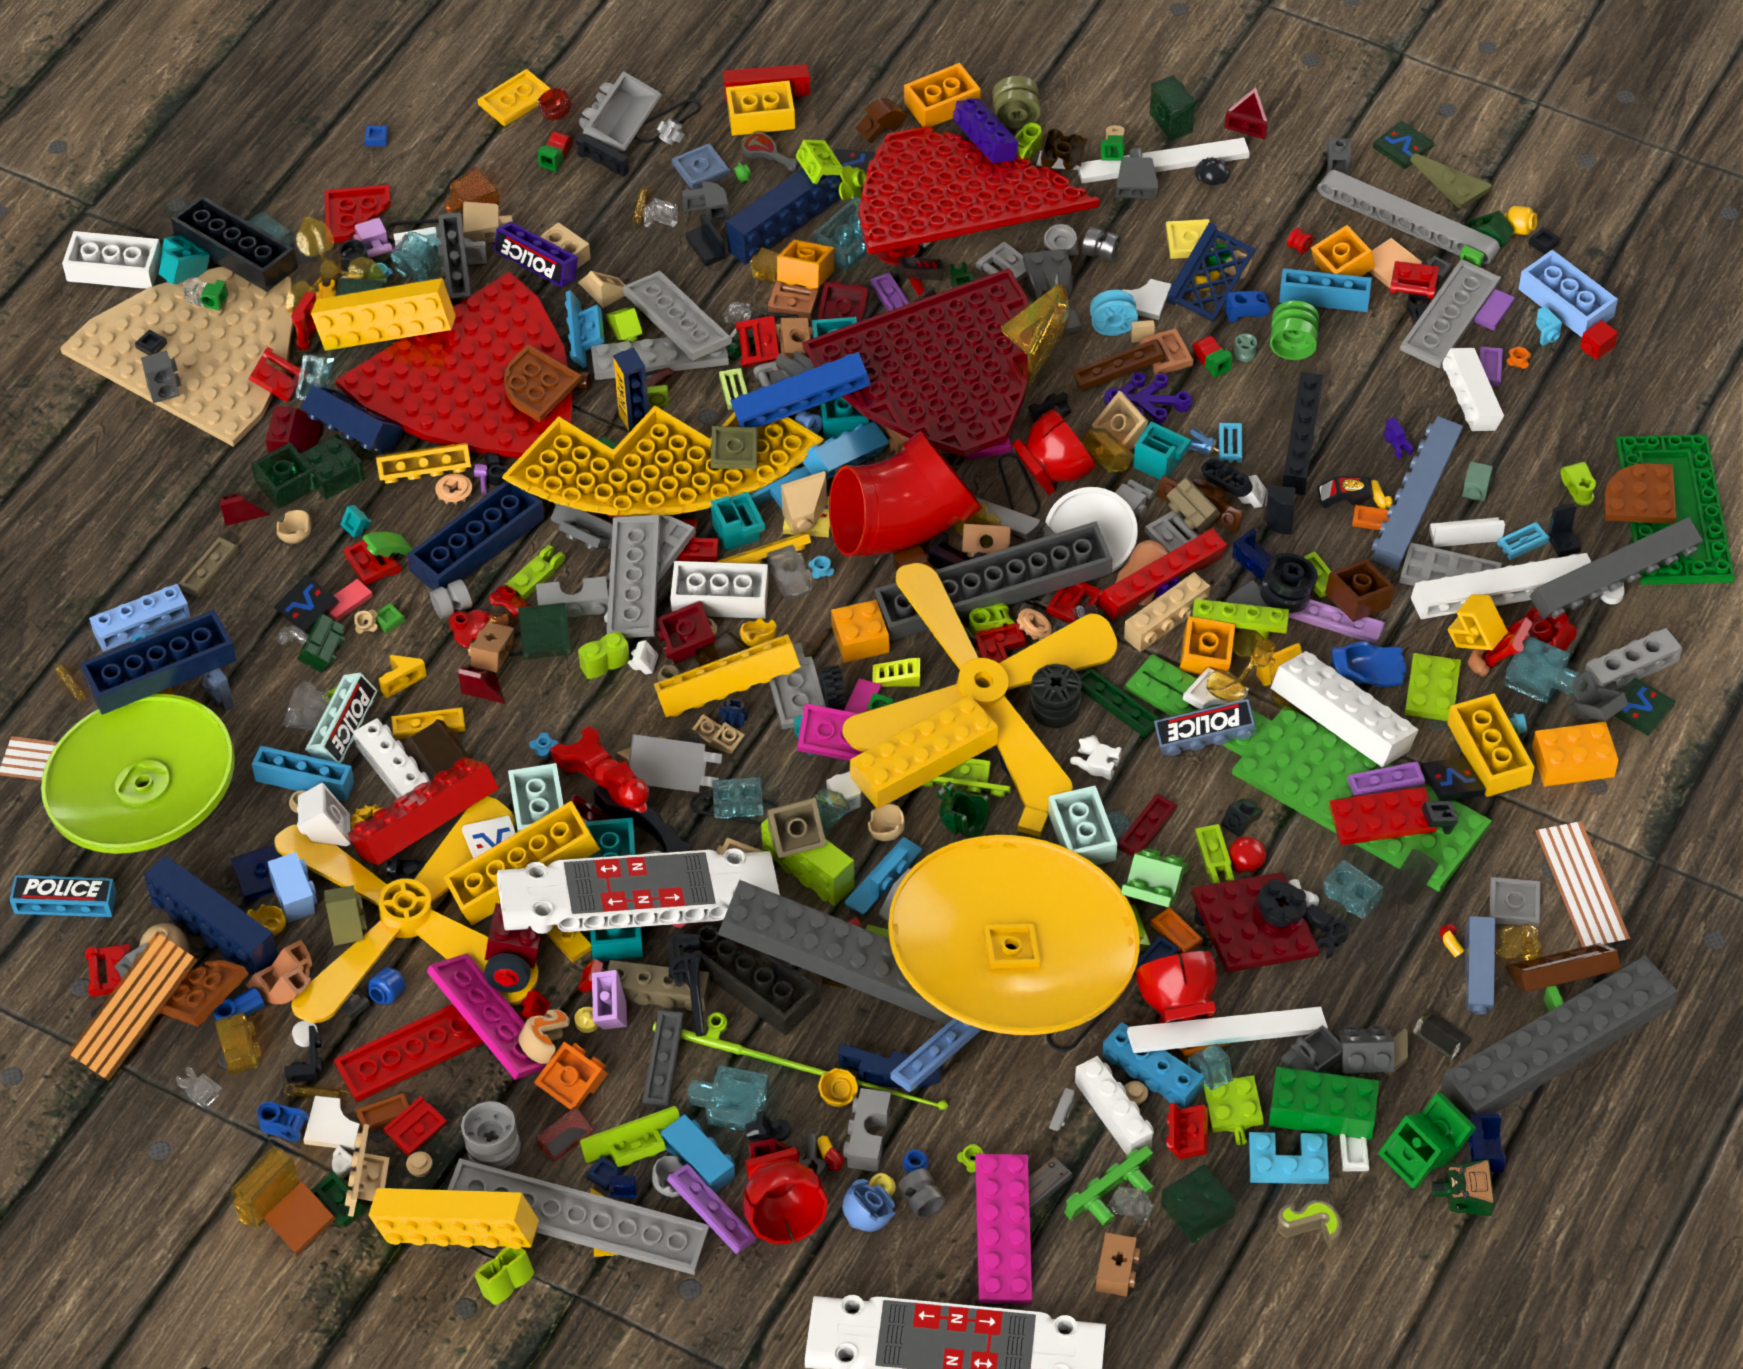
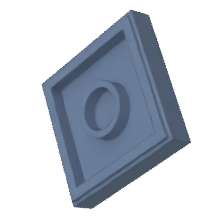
[672,143,730,189]

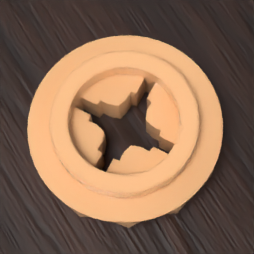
[435,474,472,505]
[1017,608,1052,640]

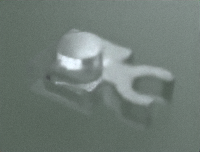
[176,1067,222,1109]

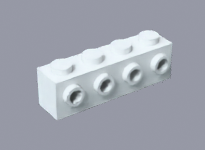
[1442,348,1504,431]
[353,718,430,798]
[1075,1056,1154,1155]

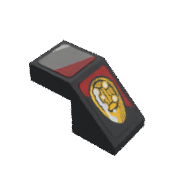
[1317,476,1374,508]

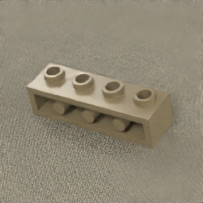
[608,960,710,1011]

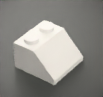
[297,782,351,846]

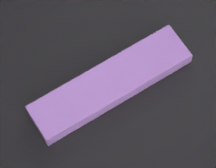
[1288,599,1385,645]

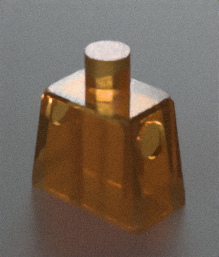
[444,166,500,212]

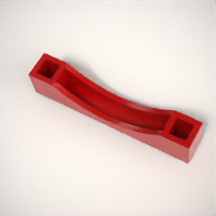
[1099,528,1227,621]

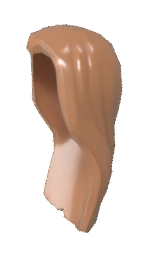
[1115,540,1168,606]

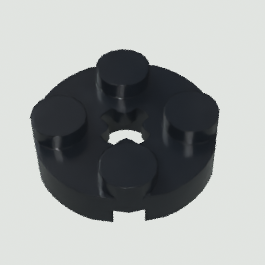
[1256,879,1307,927]

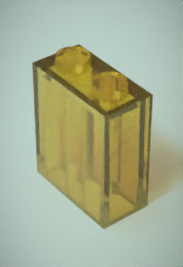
[231,1146,299,1229]

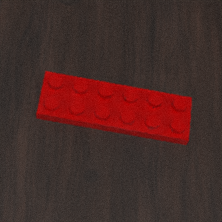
[334,1004,484,1103]

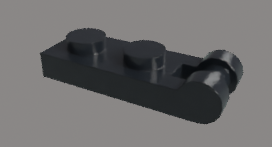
[576,133,629,177]

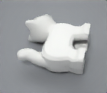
[1070,735,1122,780]

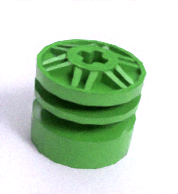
[1270,300,1319,360]

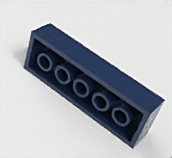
[726,168,841,265]
[407,481,545,590]
[80,609,237,715]
[144,855,278,976]

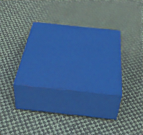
[364,126,388,146]

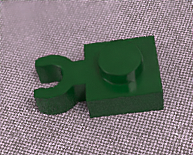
[950,262,974,288]

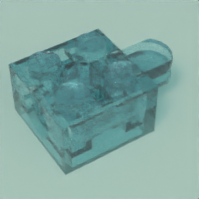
[1504,636,1583,704]
[687,1065,769,1132]

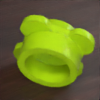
[957,1144,983,1173]

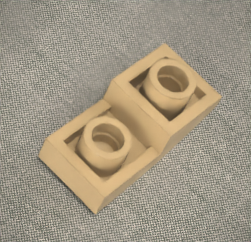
[689,714,745,754]

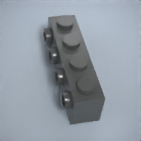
[435,212,471,306]

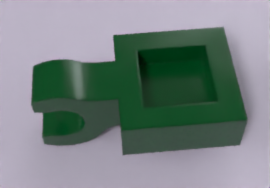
[727,329,756,361]

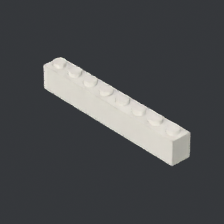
[1411,553,1591,619]

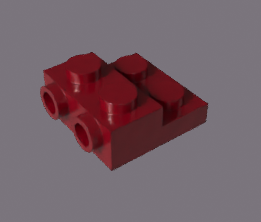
[817,281,870,322]
[656,601,716,664]

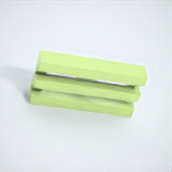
[719,368,748,410]

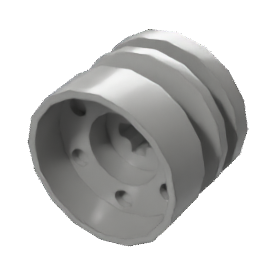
[461,1101,521,1169]

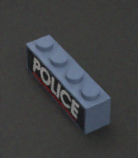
[1154,699,1257,756]

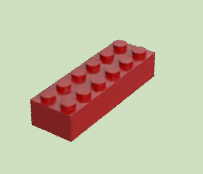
[347,757,499,865]

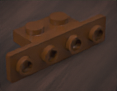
[1156,475,1244,532]

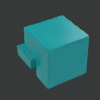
[1134,422,1191,480]
[711,492,765,551]

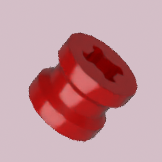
[1287,227,1314,255]

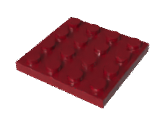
[1191,872,1319,973]

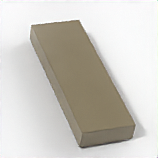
[178,537,239,598]

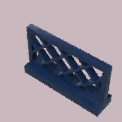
[1166,222,1255,322]

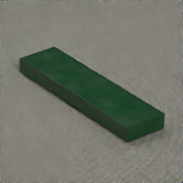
[1080,667,1161,738]

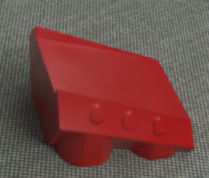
[1523,608,1577,662]

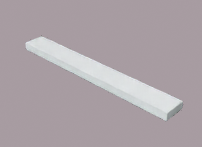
[1077,138,1250,184]
[1127,1007,1328,1053]

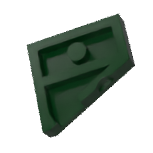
[311,1172,366,1227]

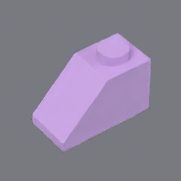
[592,970,627,1030]

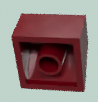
[265,406,322,461]

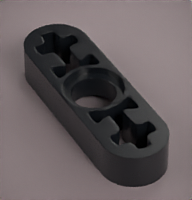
[1201,459,1253,497]

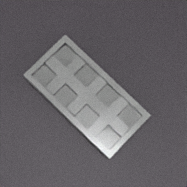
[606,515,696,584]
[1399,542,1502,586]

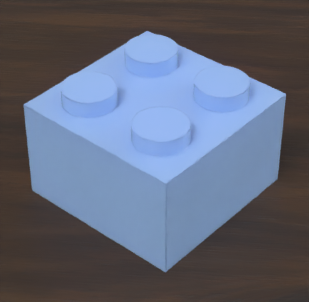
[268,852,318,923]

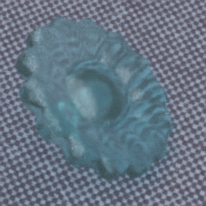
[1106,811,1130,840]

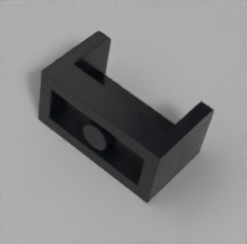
[929,532,983,569]

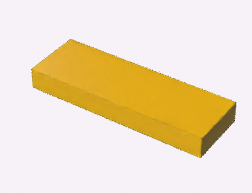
[391,707,465,740]

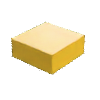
[1017,807,1048,838]

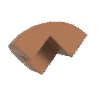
[246,940,312,1004]

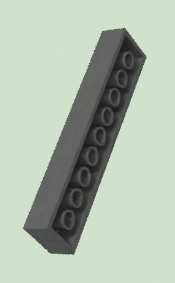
[874,521,1113,641]
[718,879,953,1025]
[1441,955,1678,1125]

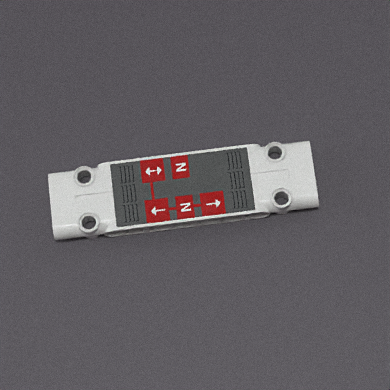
[497,848,780,933]
[805,1295,1106,1369]

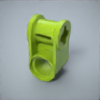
[1015,123,1042,160]
[1561,462,1596,506]
[968,603,1014,635]

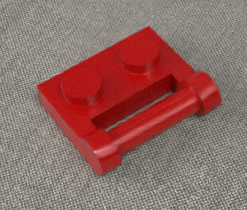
[1390,261,1439,299]
[291,291,317,351]
[735,316,780,368]
[248,346,306,402]
[343,540,402,586]
[1046,582,1103,624]
[1483,617,1533,669]
[85,944,131,997]

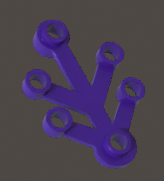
[1104,372,1192,423]

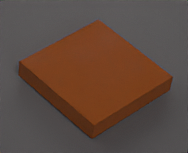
[263,1181,336,1255]

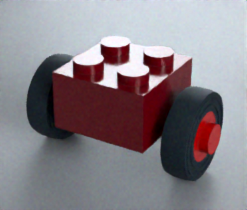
[484,903,542,993]

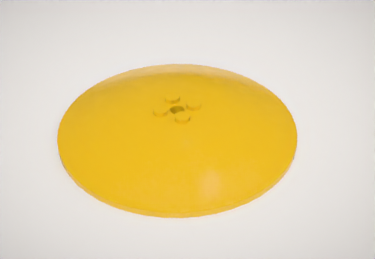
[888,835,1140,1035]

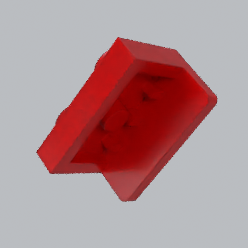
[1166,1103,1208,1160]

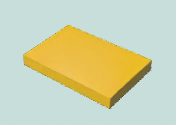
[477,69,554,127]

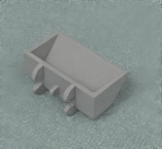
[579,71,662,152]

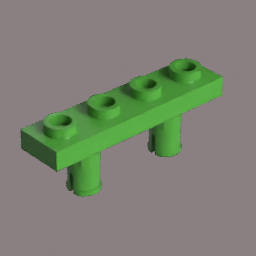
[1064,1145,1154,1227]

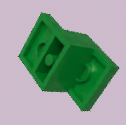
[1378,1093,1477,1189]

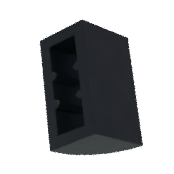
[1264,486,1295,535]

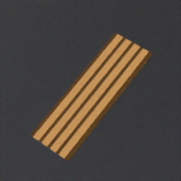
[68,932,198,1081]

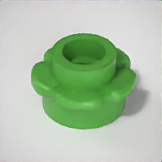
[733,163,752,183]

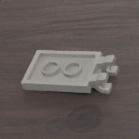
[769,643,826,730]
[628,734,722,792]

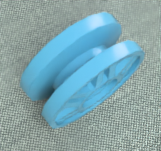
[1090,290,1138,336]

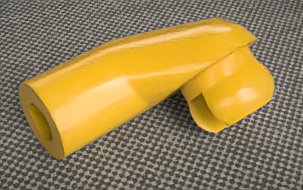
[1190,270,1220,291]
[1371,480,1393,509]

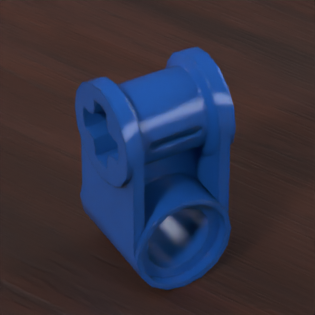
[257,1101,309,1142]

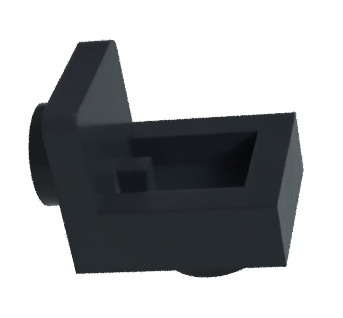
[1221,798,1263,837]

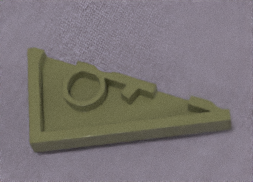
[1410,153,1492,210]

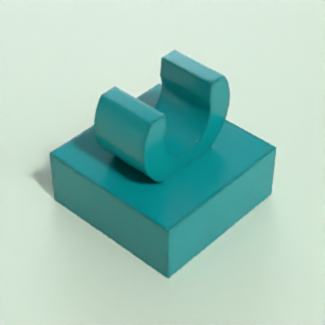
[340,505,372,538]

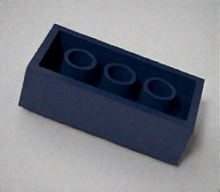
[301,384,404,453]

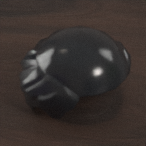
[1195,157,1230,185]

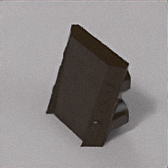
[1036,129,1087,170]
[695,632,748,666]
[404,719,471,781]

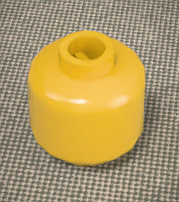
[1504,206,1537,235]

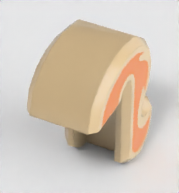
[518,1009,569,1064]

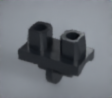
[1028,392,1071,423]
[745,1111,791,1141]

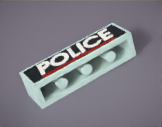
[305,673,378,763]

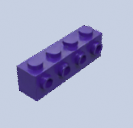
[953,98,1018,163]

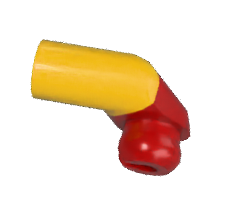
[1439,924,1465,958]
[817,1136,844,1171]

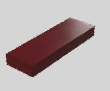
[1117,794,1177,857]

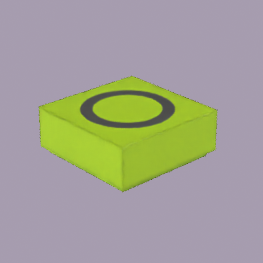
[647,385,669,408]

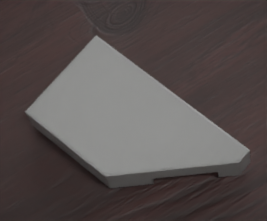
[1049,1088,1075,1131]

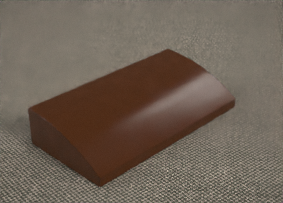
[1506,943,1621,992]

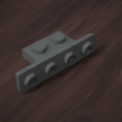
[551,504,613,550]

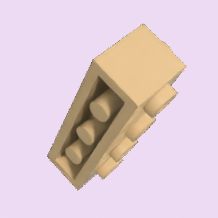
[1124,572,1210,652]

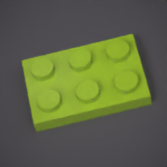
[1405,653,1461,721]

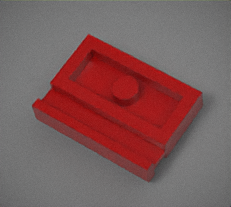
[383,1096,447,1157]

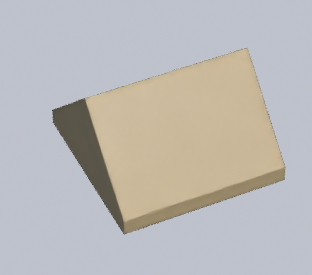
[1092,391,1148,455]

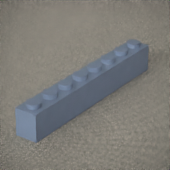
[1371,416,1463,571]

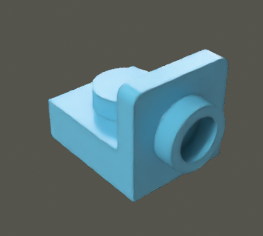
[1536,306,1562,346]

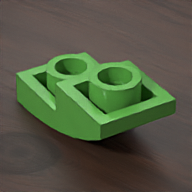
[362,532,413,558]

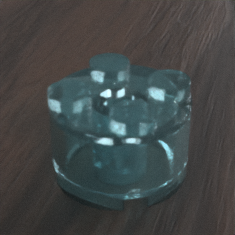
[390,231,441,282]

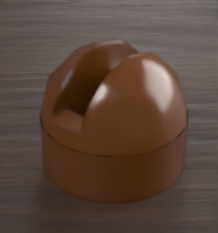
[576,372,591,390]

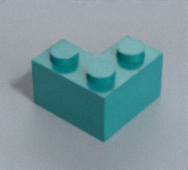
[158,235,210,284]

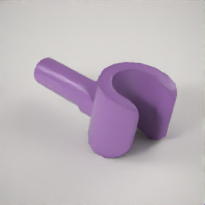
[474,464,488,495]

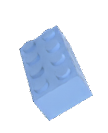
[1519,250,1618,337]

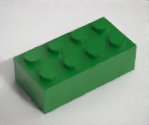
[1269,1067,1379,1140]

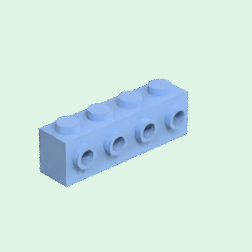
[89,584,191,652]

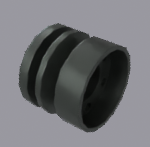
[1030,664,1082,728]

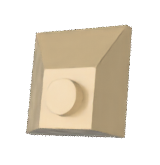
[781,471,827,534]

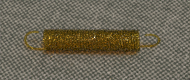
[632,184,648,227]
[54,662,87,702]
[284,1084,349,1101]

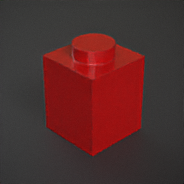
[1580,320,1618,360]

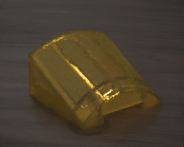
[1001,283,1070,392]

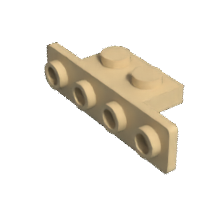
[345,1124,389,1217]

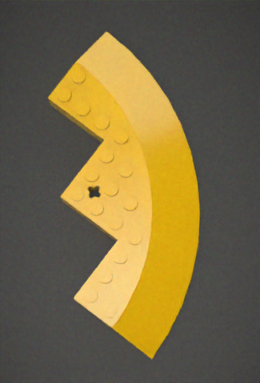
[502,406,824,516]

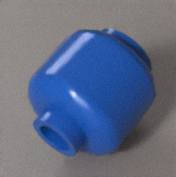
[368,967,406,1005]

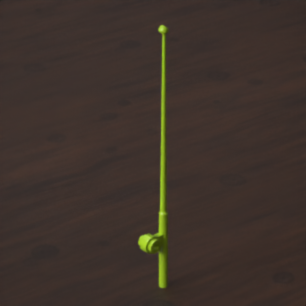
[652,1012,948,1111]

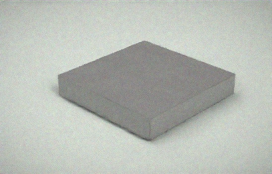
[1489,877,1540,927]

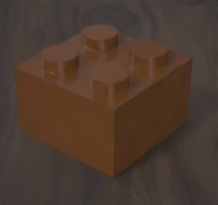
[1325,559,1395,622]

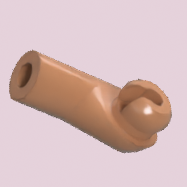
[1468,649,1490,677]

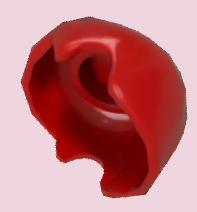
[1228,837,1267,873]

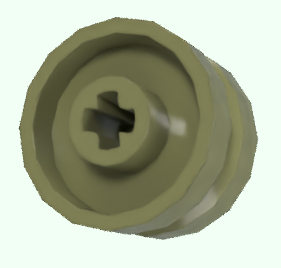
[992,76,1040,130]

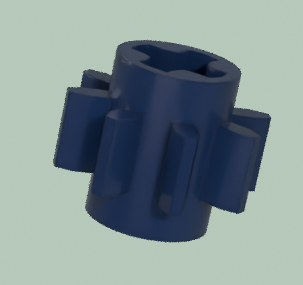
[718,698,749,728]

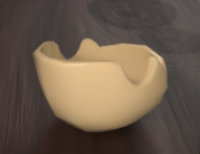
[277,510,311,544]
[868,804,905,842]

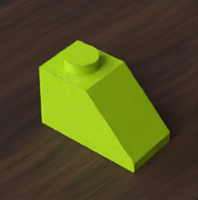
[605,308,643,342]

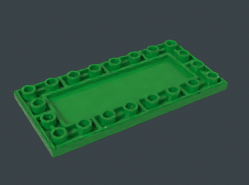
[1615,434,1735,585]

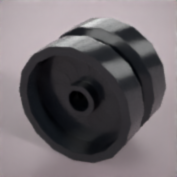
[1259,553,1318,613]

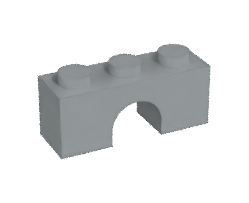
[536,576,609,620]
[843,1088,891,1172]

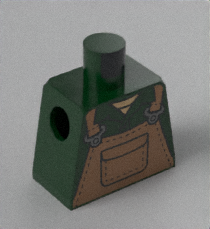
[1432,1160,1494,1216]

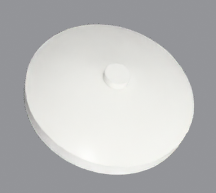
[1044,487,1138,572]

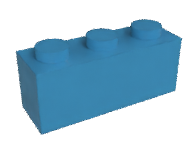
[661,1114,736,1193]

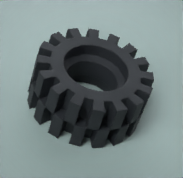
[818,665,847,709]

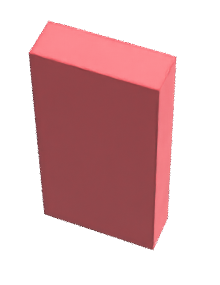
[328,579,373,622]

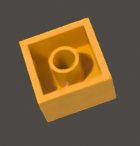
[1311,225,1375,277]
[777,240,835,289]
[831,600,889,663]
[1179,616,1235,677]

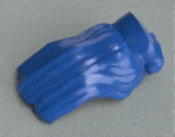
[1330,641,1406,687]

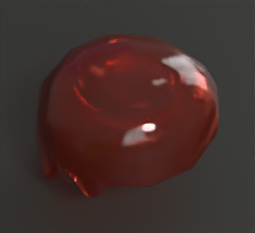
[538,88,571,121]

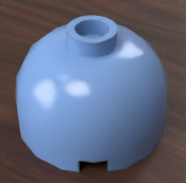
[842,1179,895,1232]

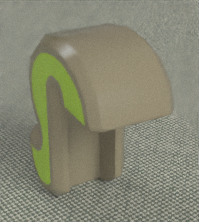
[1277,1200,1342,1250]

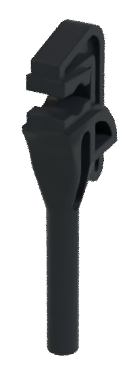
[669,933,706,1037]

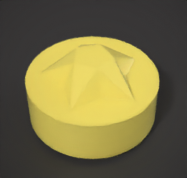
[574,1007,599,1033]
[868,1173,896,1197]

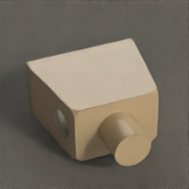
[463,202,513,244]

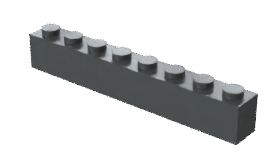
[1529,517,1703,620]

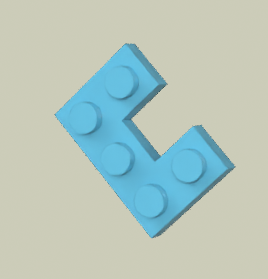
[1248,1132,1329,1184]

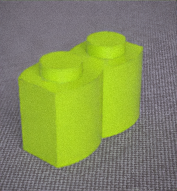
[578,631,630,679]
[474,1247,535,1305]

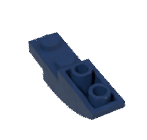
[838,1044,941,1088]

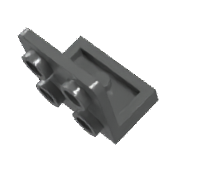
[1338,1025,1395,1073]

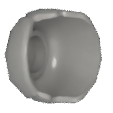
[652,1156,683,1198]

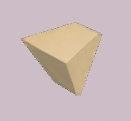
[578,271,625,308]

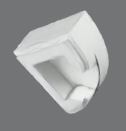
[332,1146,355,1180]

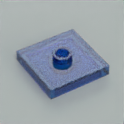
[230,844,282,901]

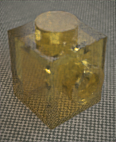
[750,247,779,285]

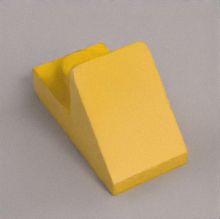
[379,655,427,699]

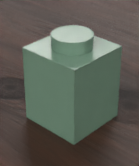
[1462,461,1493,501]

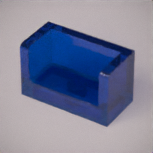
[1232,529,1282,581]
[1469,1114,1506,1172]

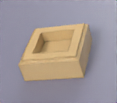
[1131,320,1155,342]

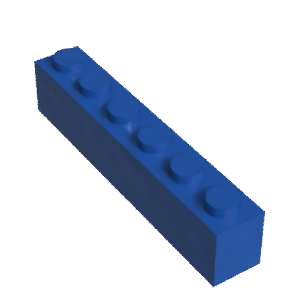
[730,352,871,428]

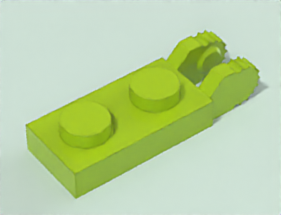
[506,545,566,600]
[1195,824,1234,884]

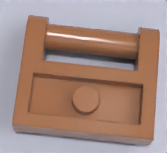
[768,280,820,319]
[1139,328,1193,376]

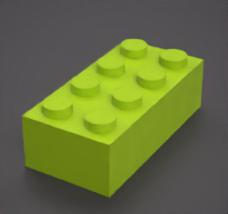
[761,819,855,906]

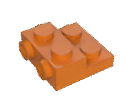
[534,1041,608,1113]

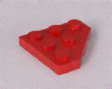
[324,185,391,244]

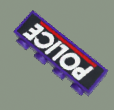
[494,221,578,287]

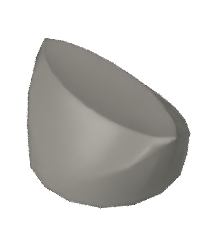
[1044,224,1079,256]

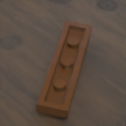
[1072,339,1165,392]

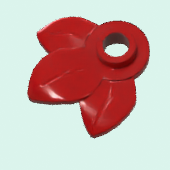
[489,586,533,616]
[449,610,492,648]

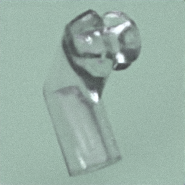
[276,626,308,645]

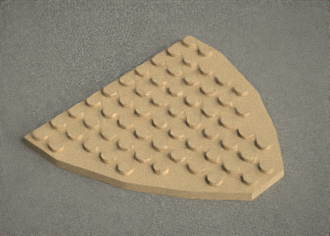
[60,267,294,447]

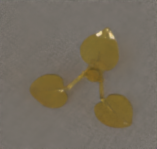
[286,217,387,313]
[1206,629,1301,711]

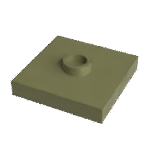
[711,426,758,470]

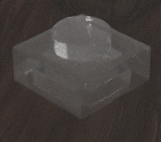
[721,302,753,324]

